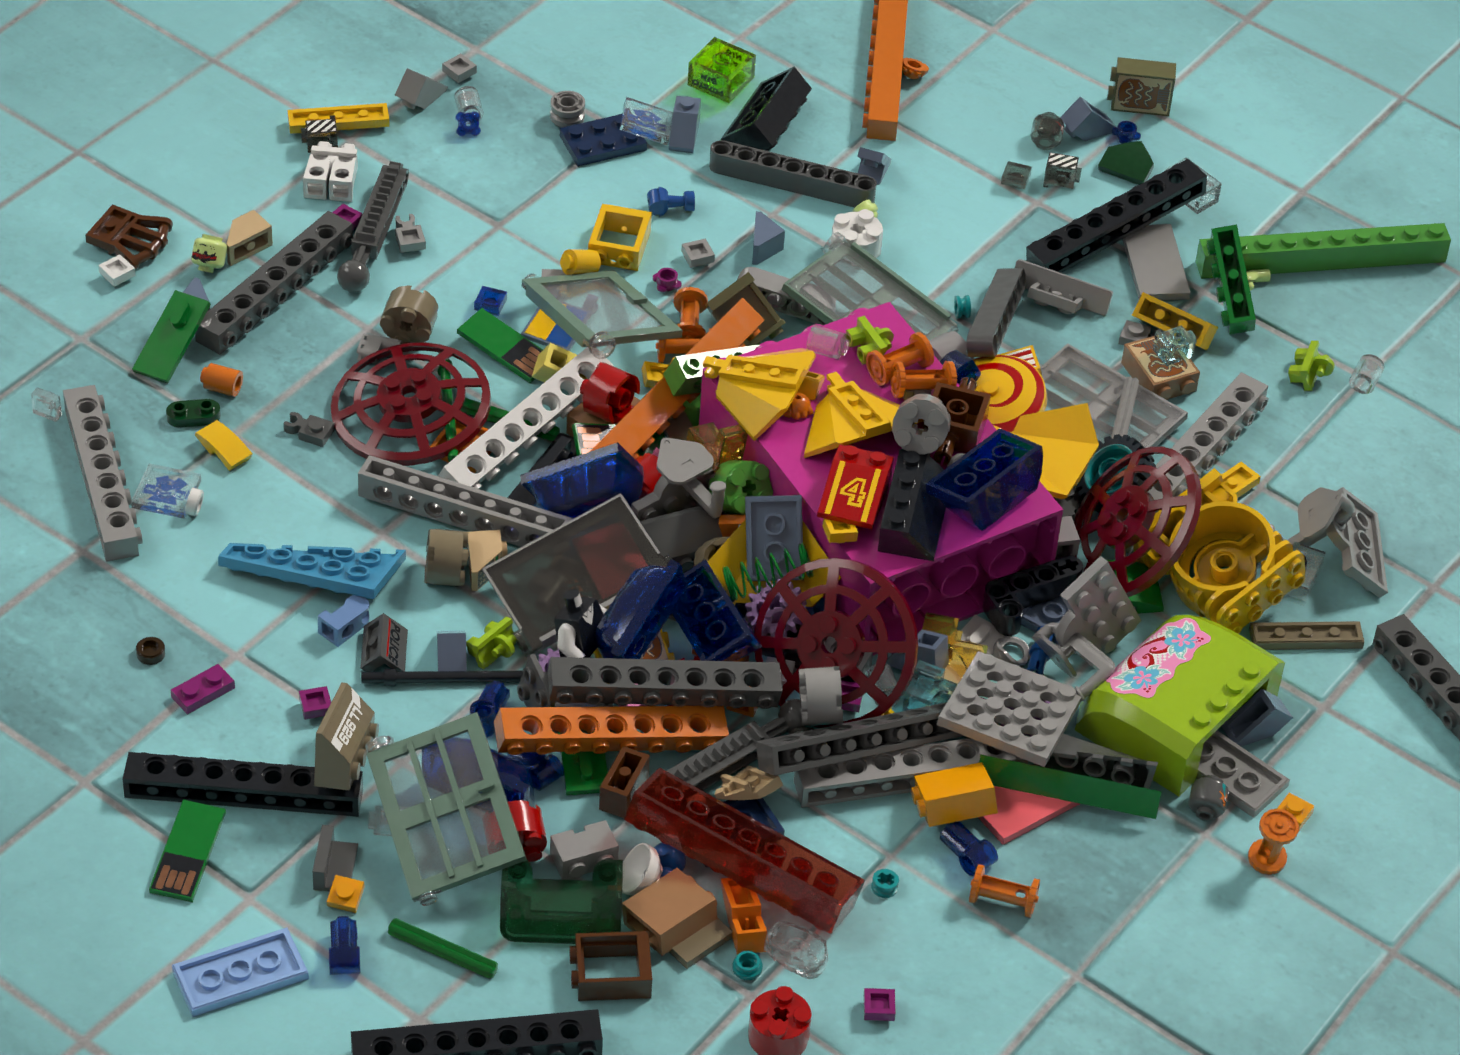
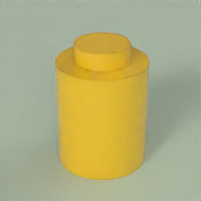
[560,249,601,275]

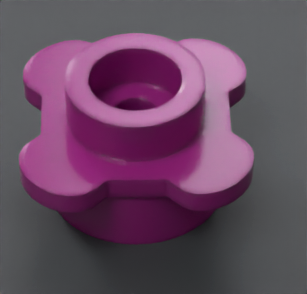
[653,268,682,292]

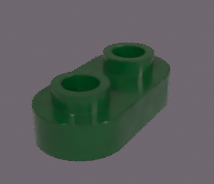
[166,399,221,428]

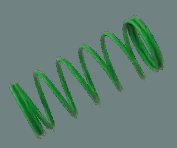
[723,543,814,601]

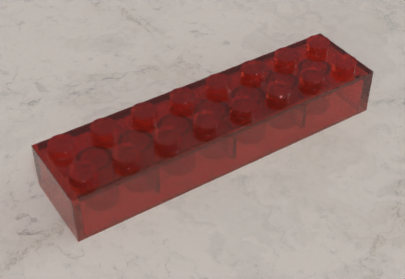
[624,768,865,934]

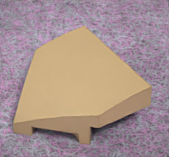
[715,766,783,800]

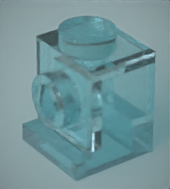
[1152,325,1196,366]

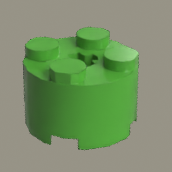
[709,460,773,515]

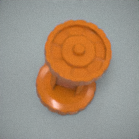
[673,287,708,338]
[655,328,711,363]
[866,332,934,386]
[890,361,957,398]
[1248,808,1299,875]
[969,864,1040,918]

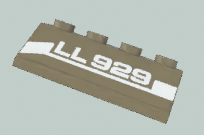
[314,682,379,790]

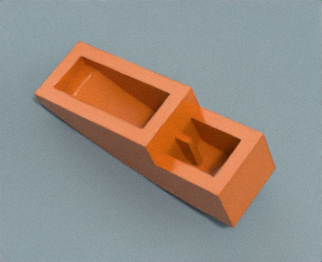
[721,876,767,955]

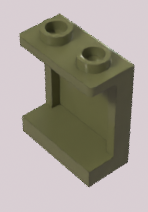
[705,272,786,346]

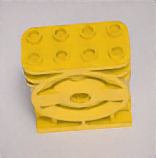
[1133,468,1306,634]

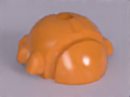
[902,58,929,79]
[783,392,813,420]

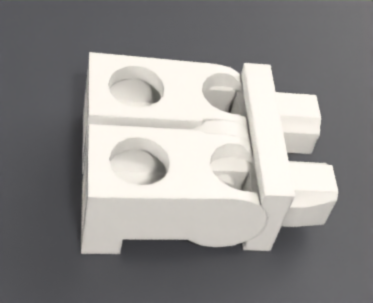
[303,141,358,202]

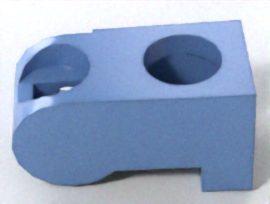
[318,595,369,647]

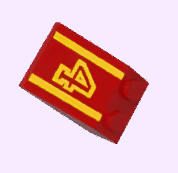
[817,444,894,529]

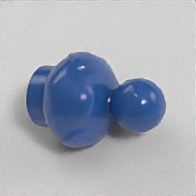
[654,839,686,878]

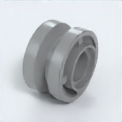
[550,91,585,128]

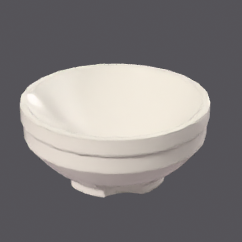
[618,843,663,896]

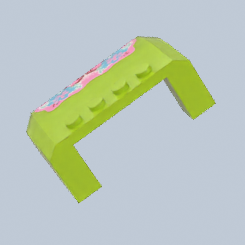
[1075,615,1285,797]

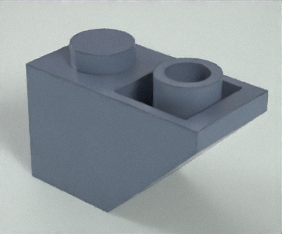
[886,629,949,678]

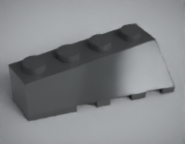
[1034,734,1158,789]

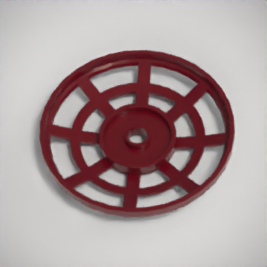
[331,342,491,466]
[1074,446,1202,597]
[754,558,918,728]

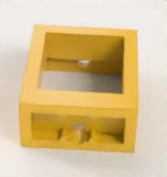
[588,204,652,271]

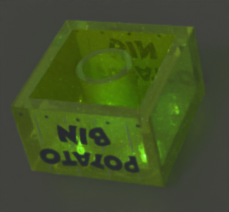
[687,37,756,103]

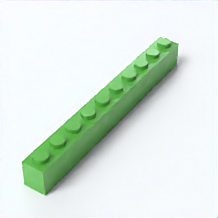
[1195,223,1451,279]

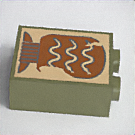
[1107,57,1176,116]

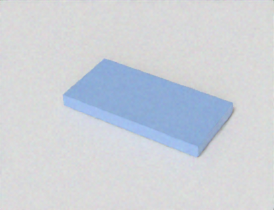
[172,928,309,1017]

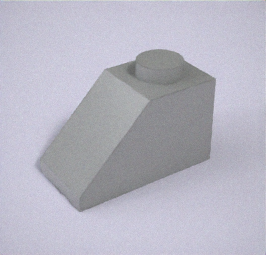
[395,68,448,110]

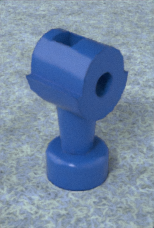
[647,187,695,217]

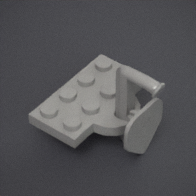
[631,438,726,542]
[1270,487,1388,598]
[1032,556,1142,701]

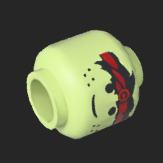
[191,234,227,273]

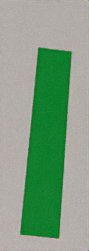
[979,754,1161,819]

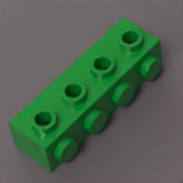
[1207,224,1256,335]

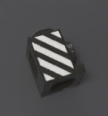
[301,115,338,153]
[1043,152,1082,189]

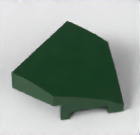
[1098,141,1154,185]

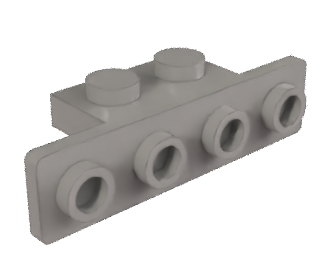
[1015,259,1113,315]

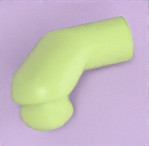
[1246,269,1271,291]

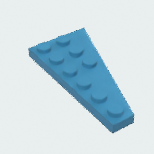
[218,543,406,599]

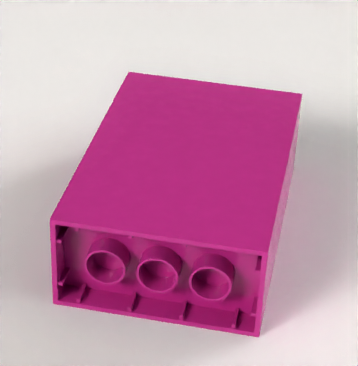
[698,302,1063,656]

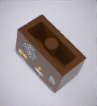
[599,746,650,819]

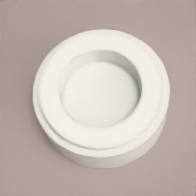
[185,488,204,516]

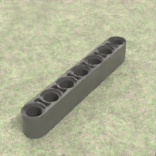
[709,140,877,208]
[966,268,1026,357]

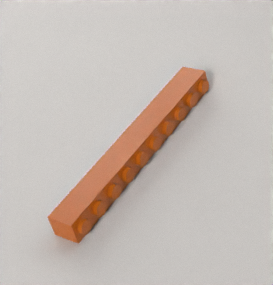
[862,0,908,141]
[578,298,764,487]

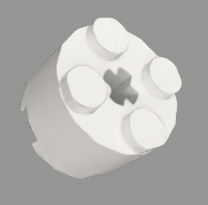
[830,209,883,268]

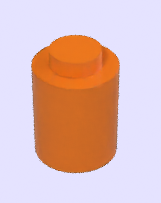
[200,363,243,397]

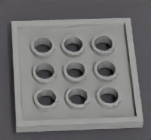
[937,651,1082,767]

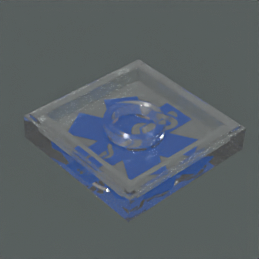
[620,97,673,145]
[132,464,201,518]

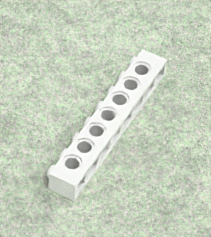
[438,343,614,489]

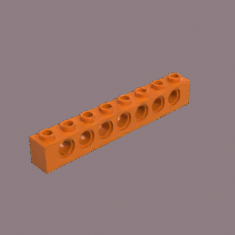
[494,706,729,755]

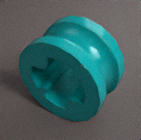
[954,295,971,319]
[871,869,899,898]

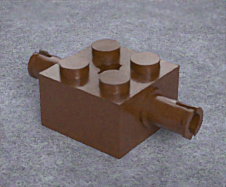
[923,377,991,465]

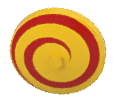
[956,355,1047,436]

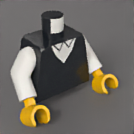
[554,589,635,658]

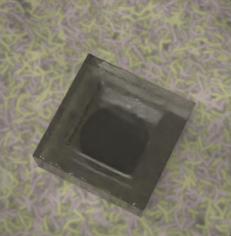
[1001,161,1032,190]

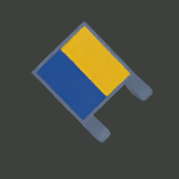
[521,284,598,351]

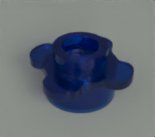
[455,111,481,136]
[1112,121,1141,144]

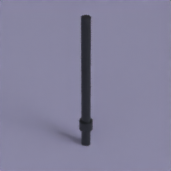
[361,669,523,686]

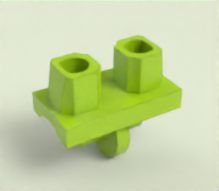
[845,315,894,365]
[1288,341,1335,391]
[466,617,518,669]

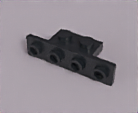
[508,433,577,506]

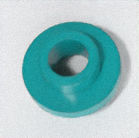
[732,951,763,980]

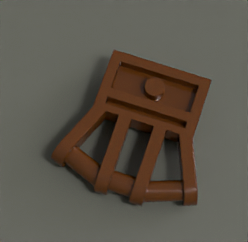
[85,204,173,270]

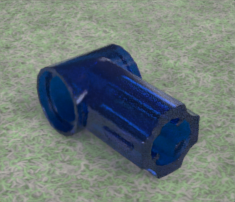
[470,681,510,738]
[507,752,565,791]
[940,821,998,876]
[329,916,360,975]

